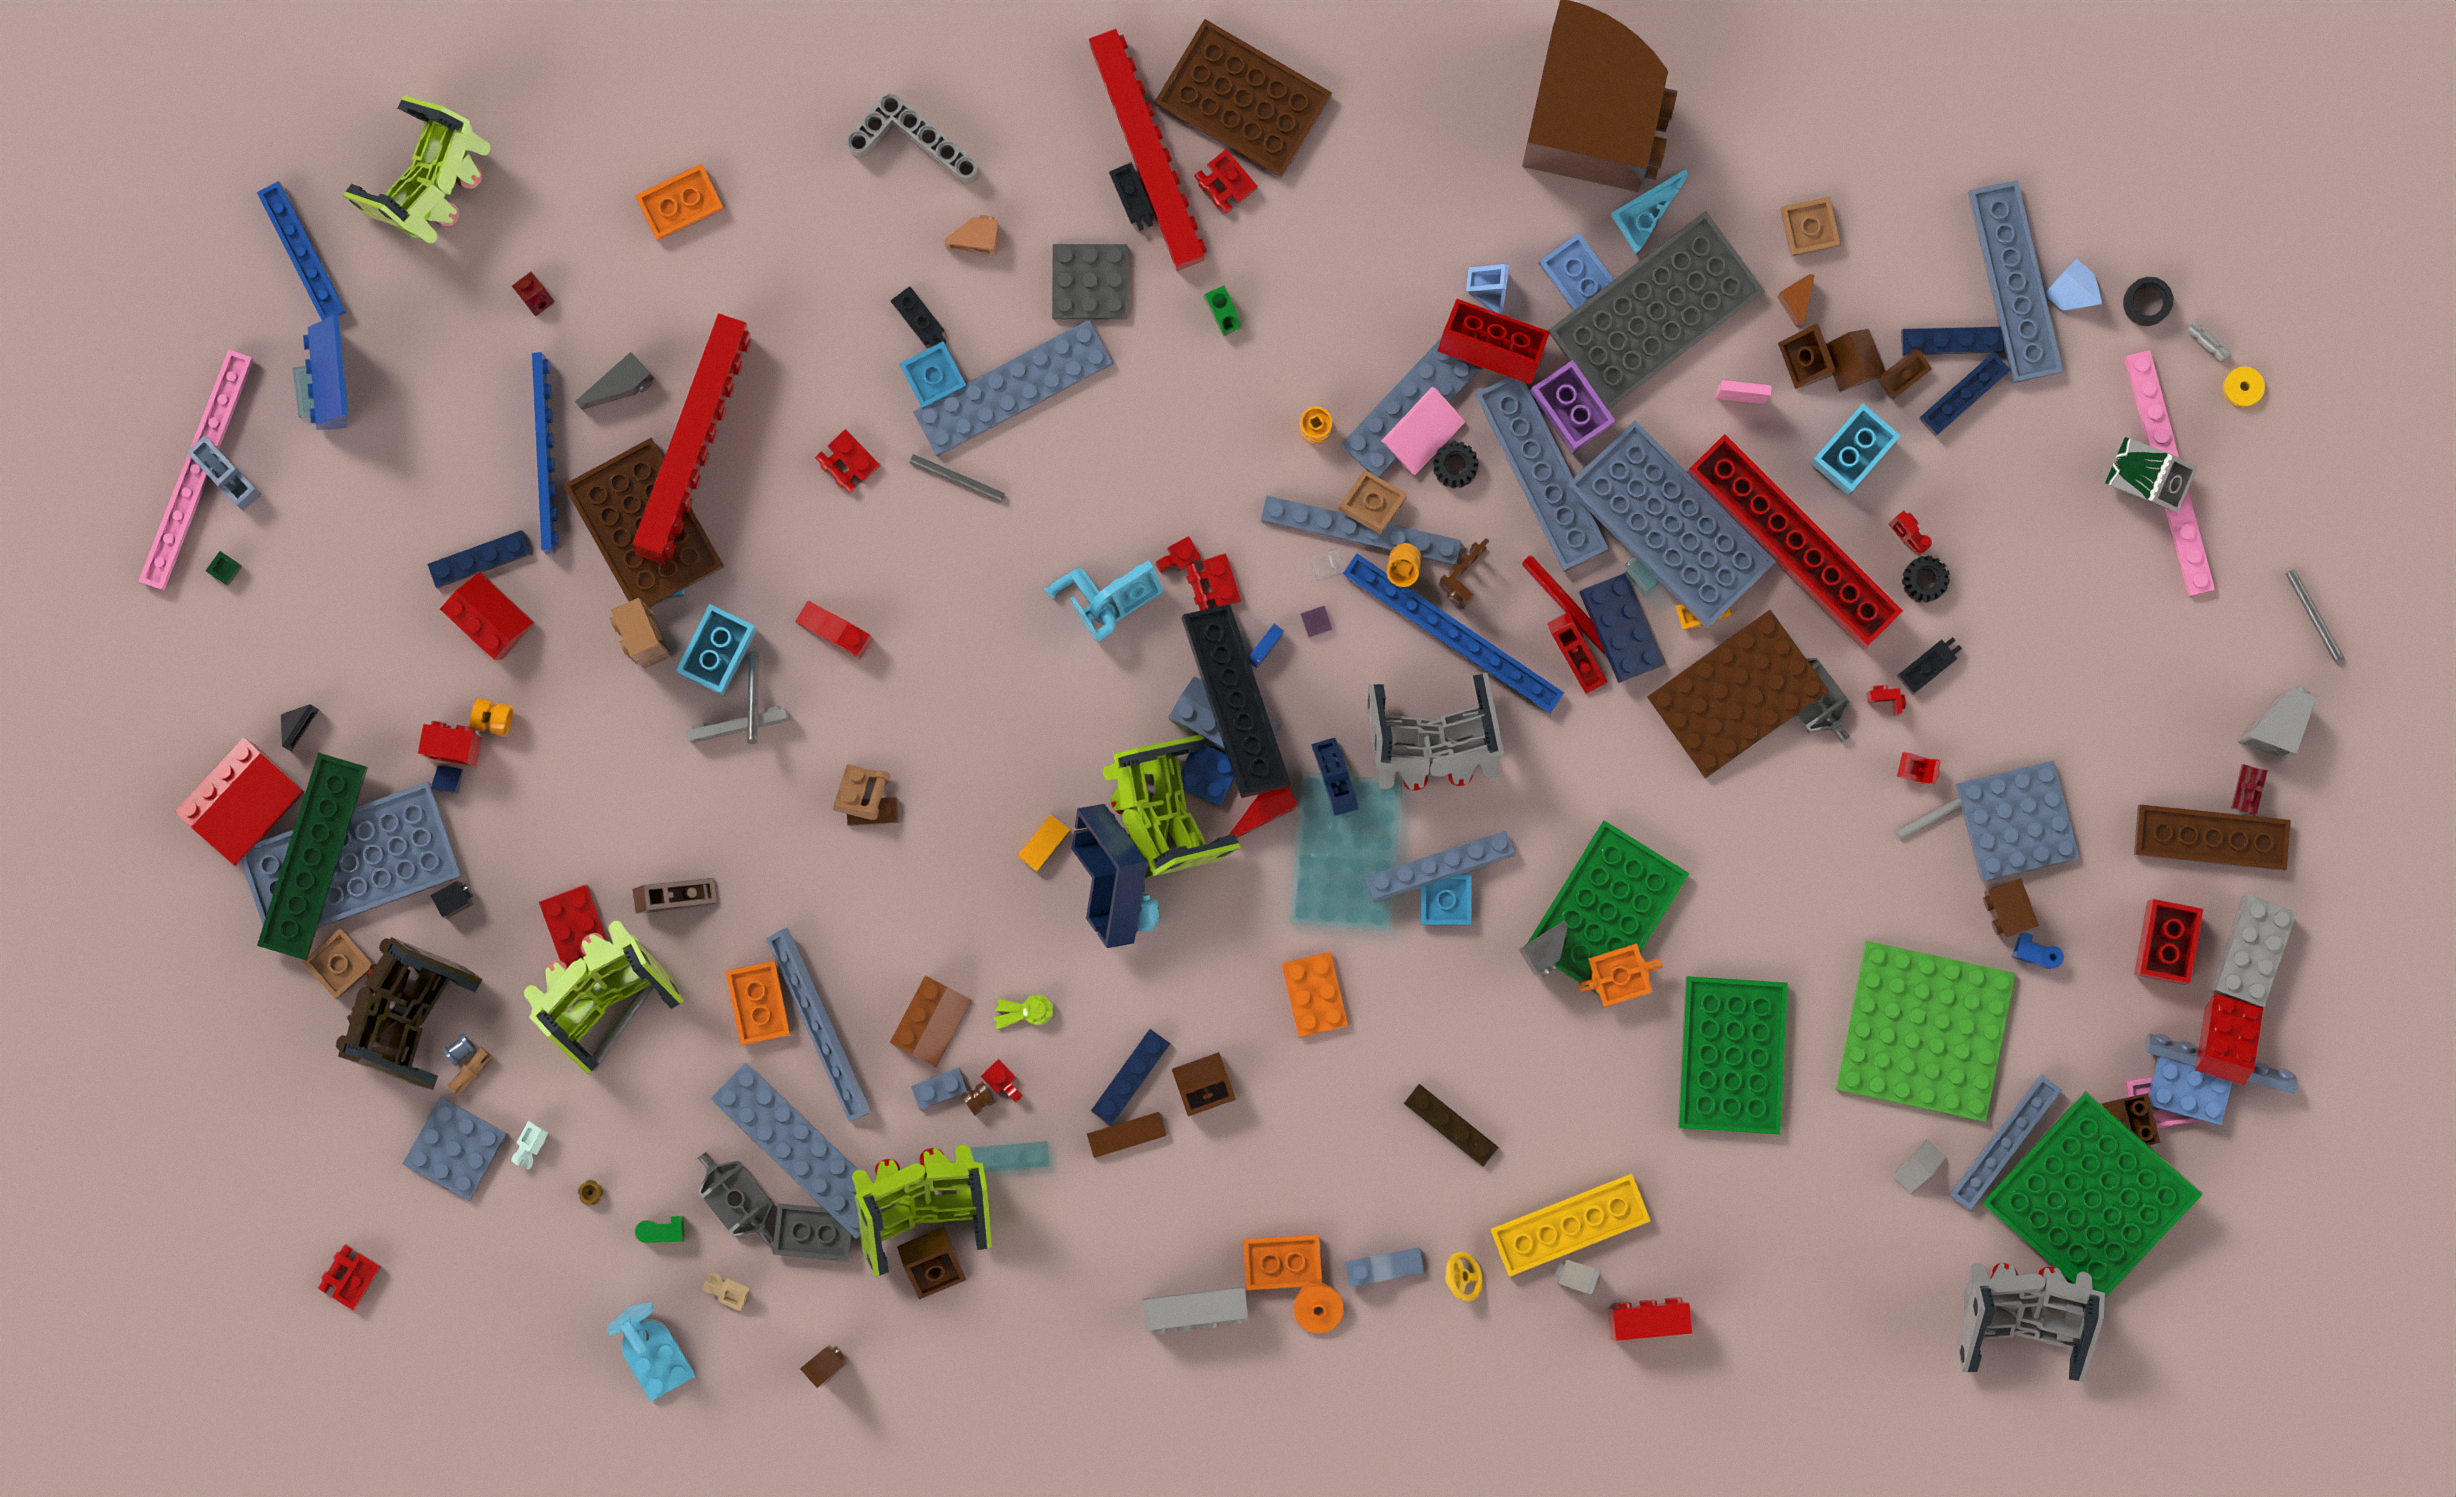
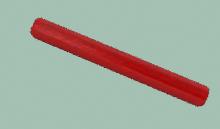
[1522,555,1605,653]

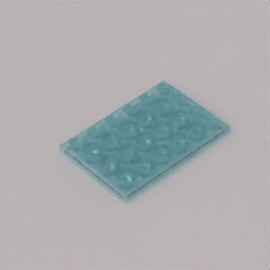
[1289,772,1402,932]

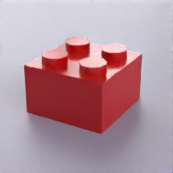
[418,721,482,767]

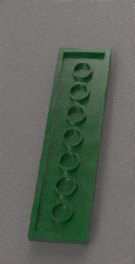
[257,752,368,960]

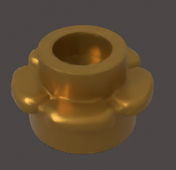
[578,1180,603,1205]

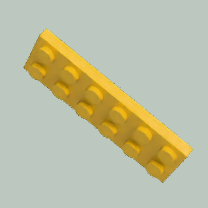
[1490,1173,1651,1277]

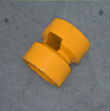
[1300,406,1332,444]
[1386,543,1422,587]
[469,697,513,737]

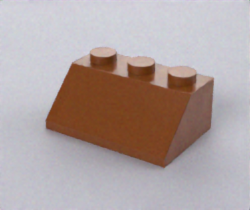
[890,975,972,1067]

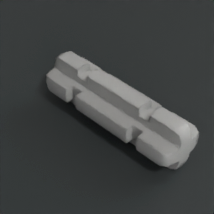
[2187,321,2231,362]

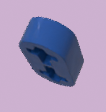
[1248,623,1284,668]

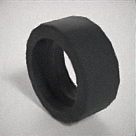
[2123,277,2174,326]

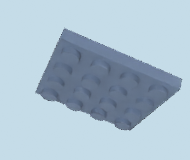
[1956,760,2079,882]

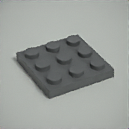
[1052,244,1127,319]

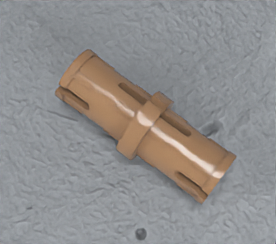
[447,1047,493,1096]

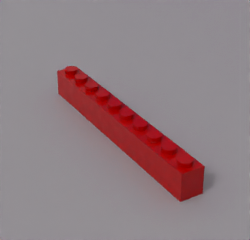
[1089,29,1207,271]

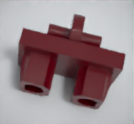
[2231,764,2268,815]

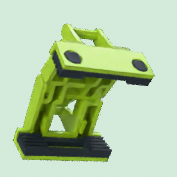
[342,95,490,243]
[1103,734,1241,879]
[524,921,684,1074]
[852,1144,992,1278]

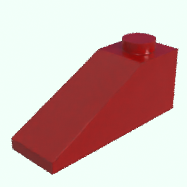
[795,601,873,660]
[1547,611,1608,694]
[1229,788,1298,838]

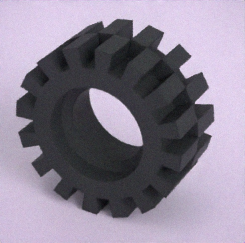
[1433,441,1479,489]
[1902,555,1950,603]

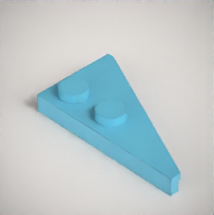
[1611,169,1688,255]

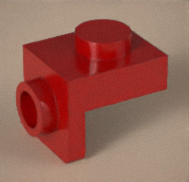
[1866,685,1906,716]
[1897,752,1941,784]

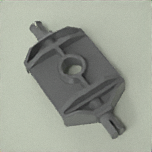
[1797,658,1850,743]
[697,1152,774,1246]

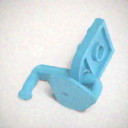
[1044,560,1164,642]
[607,1301,695,1401]

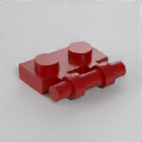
[1194,149,1258,214]
[815,429,880,494]
[1888,510,1932,554]
[1185,553,1241,611]
[318,1244,381,1310]

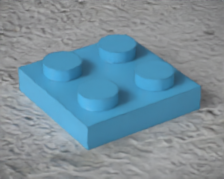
[899,341,966,408]
[1421,874,1472,925]

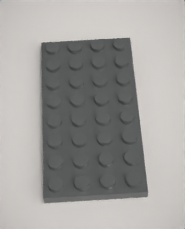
[1548,211,1764,410]

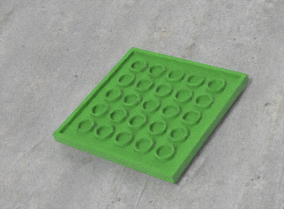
[1836,941,2015,1122]

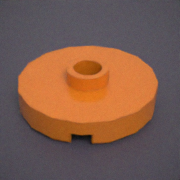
[1293,1283,1344,1333]

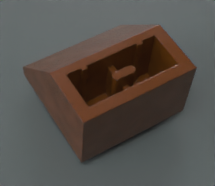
[1172,1052,1236,1117]
[2100,1093,2160,1145]

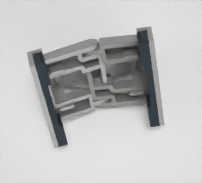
[1366,673,1504,791]
[1956,1263,2105,1382]

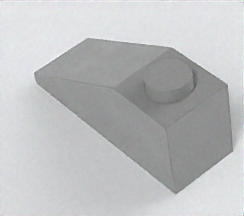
[1555,1259,1600,1295]

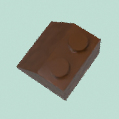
[1983,878,2039,939]
[897,1227,966,1300]

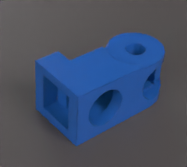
[2012,932,2064,969]

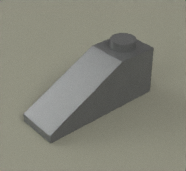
[575,352,654,410]

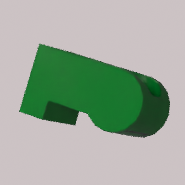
[1203,285,1242,336]
[635,1216,684,1243]

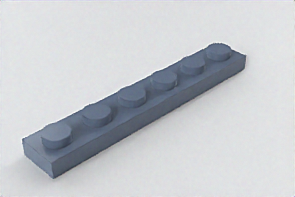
[1364,831,1515,903]
[2145,1034,2298,1095]
[1949,1074,2062,1210]

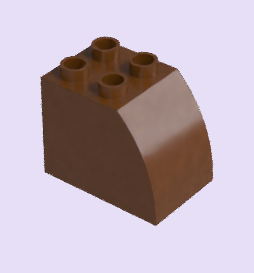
[1522,0,1678,192]

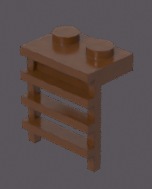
[1439,538,1489,608]

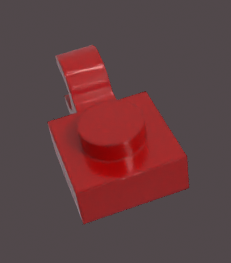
[1155,536,1201,573]
[981,1059,1023,1102]

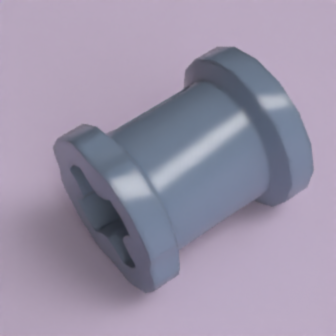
[442,1033,476,1066]

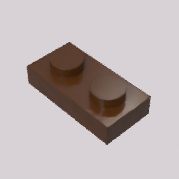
[1877,348,1932,399]
[847,797,898,826]

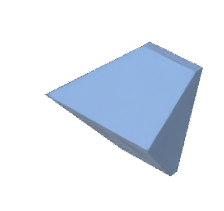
[2045,258,2102,312]
[1466,264,1509,314]

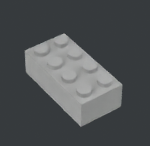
[2209,895,2297,1008]
[1143,1286,1248,1335]

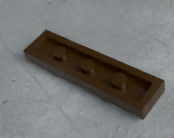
[1403,1084,1499,1167]

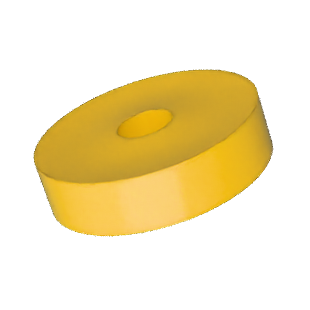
[2223,366,2265,408]

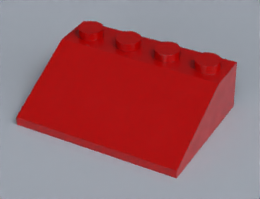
[174,737,304,866]

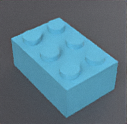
[1810,403,1901,496]
[676,604,758,696]

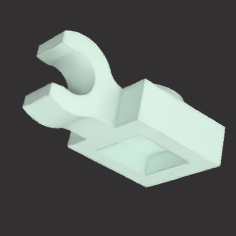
[511,1121,549,1170]

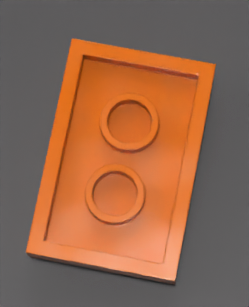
[635,164,724,241]
[1281,952,1348,1037]
[725,960,791,1046]
[1243,1234,1322,1290]

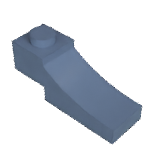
[187,435,261,511]
[1345,1248,1424,1287]

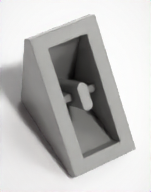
[1892,1139,1945,1193]

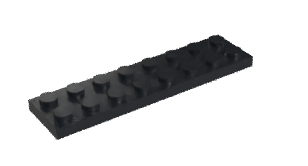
[1181,604,1291,798]

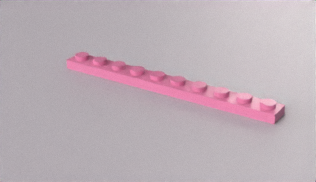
[139,349,254,591]
[2124,350,2215,597]

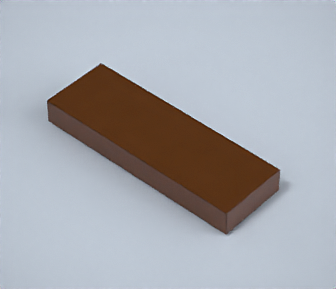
[1087,1112,1167,1158]

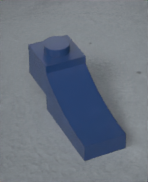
[1311,737,1359,816]

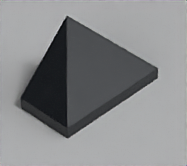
[281,704,319,751]

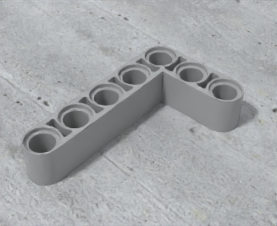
[847,93,979,184]

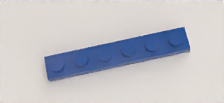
[257,181,347,320]

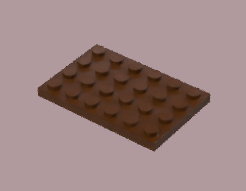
[1154,19,1332,178]
[564,437,724,608]
[1647,609,1829,779]

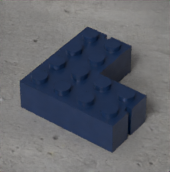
[1071,804,1148,948]

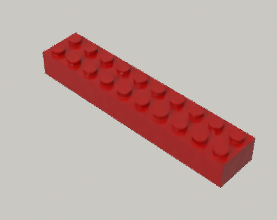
[633,313,752,565]
[1687,434,1903,650]

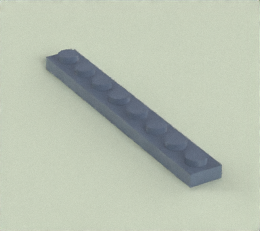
[1261,496,1461,565]
[766,928,871,1122]

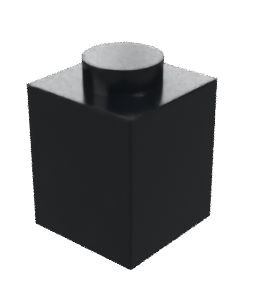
[430,881,473,919]

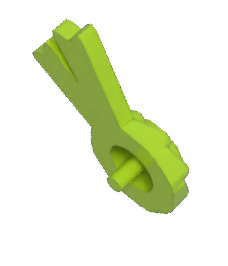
[993,995,1053,1029]

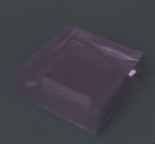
[1300,606,1332,638]

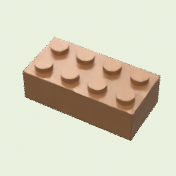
[610,598,672,669]

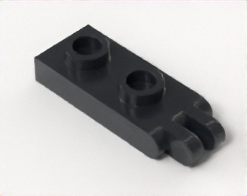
[1109,162,1154,231]
[890,286,947,347]
[1897,637,1962,695]

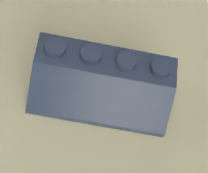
[1169,676,1281,752]

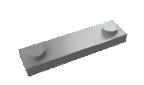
[686,706,789,743]

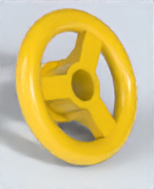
[1445,1251,1483,1302]

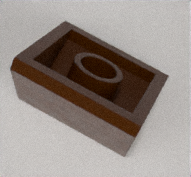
[1778,324,1836,389]
[1826,329,1886,392]

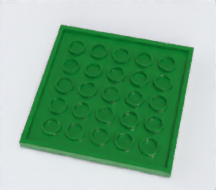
[1982,1090,2203,1298]

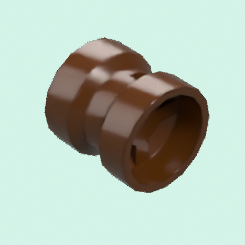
[961,1081,996,1116]

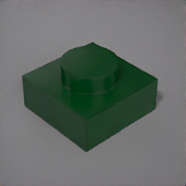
[206,551,242,586]

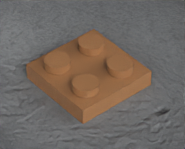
[1780,197,1841,257]
[1338,470,1407,535]
[302,928,373,1000]

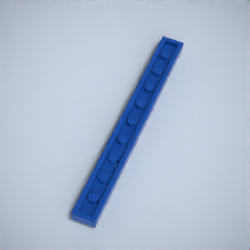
[1342,553,1564,714]

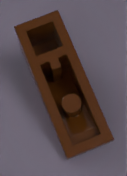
[632,878,717,914]
[800,1345,847,1388]

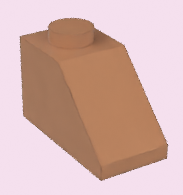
[945,215,999,255]

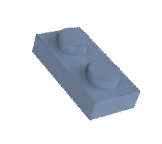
[911,1068,968,1110]

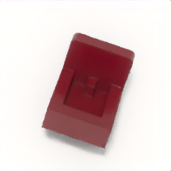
[512,271,554,316]

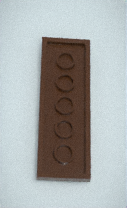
[2134,804,2291,871]

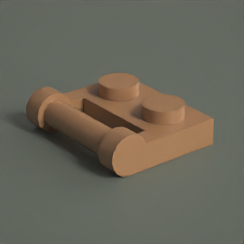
[833,764,890,820]

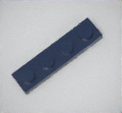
[1901,327,2003,355]
[1919,352,2011,436]
[427,530,531,588]
[1091,1029,1171,1126]

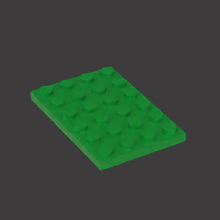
[1527,820,1690,995]
[1678,976,1788,1135]

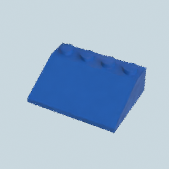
[303,315,347,430]

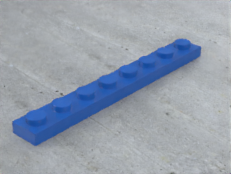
[532,352,559,554]

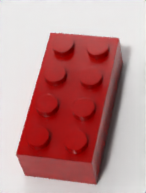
[1437,298,1550,385]

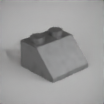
[1519,921,1568,977]

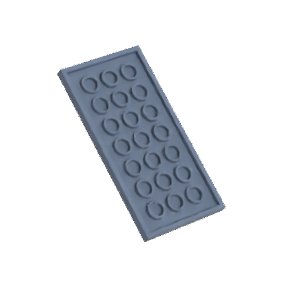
[1566,421,1777,629]
[241,782,462,928]

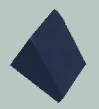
[431,765,463,794]

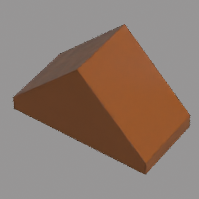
[1777,274,1815,328]

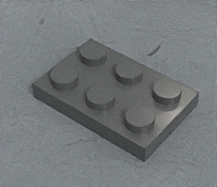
[772,1203,852,1262]

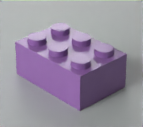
[1530,360,1615,454]

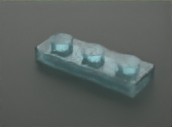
[972,1141,1050,1172]

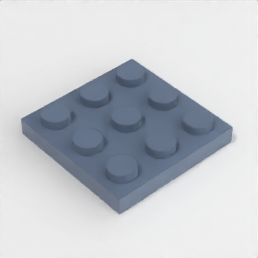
[403,1097,508,1200]

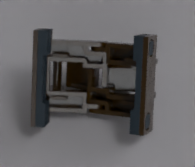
[336,937,483,1090]

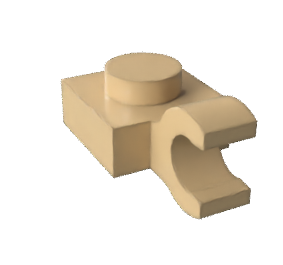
[703,1272,750,1311]

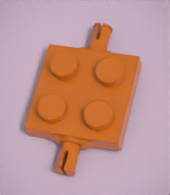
[1577,944,1663,1008]

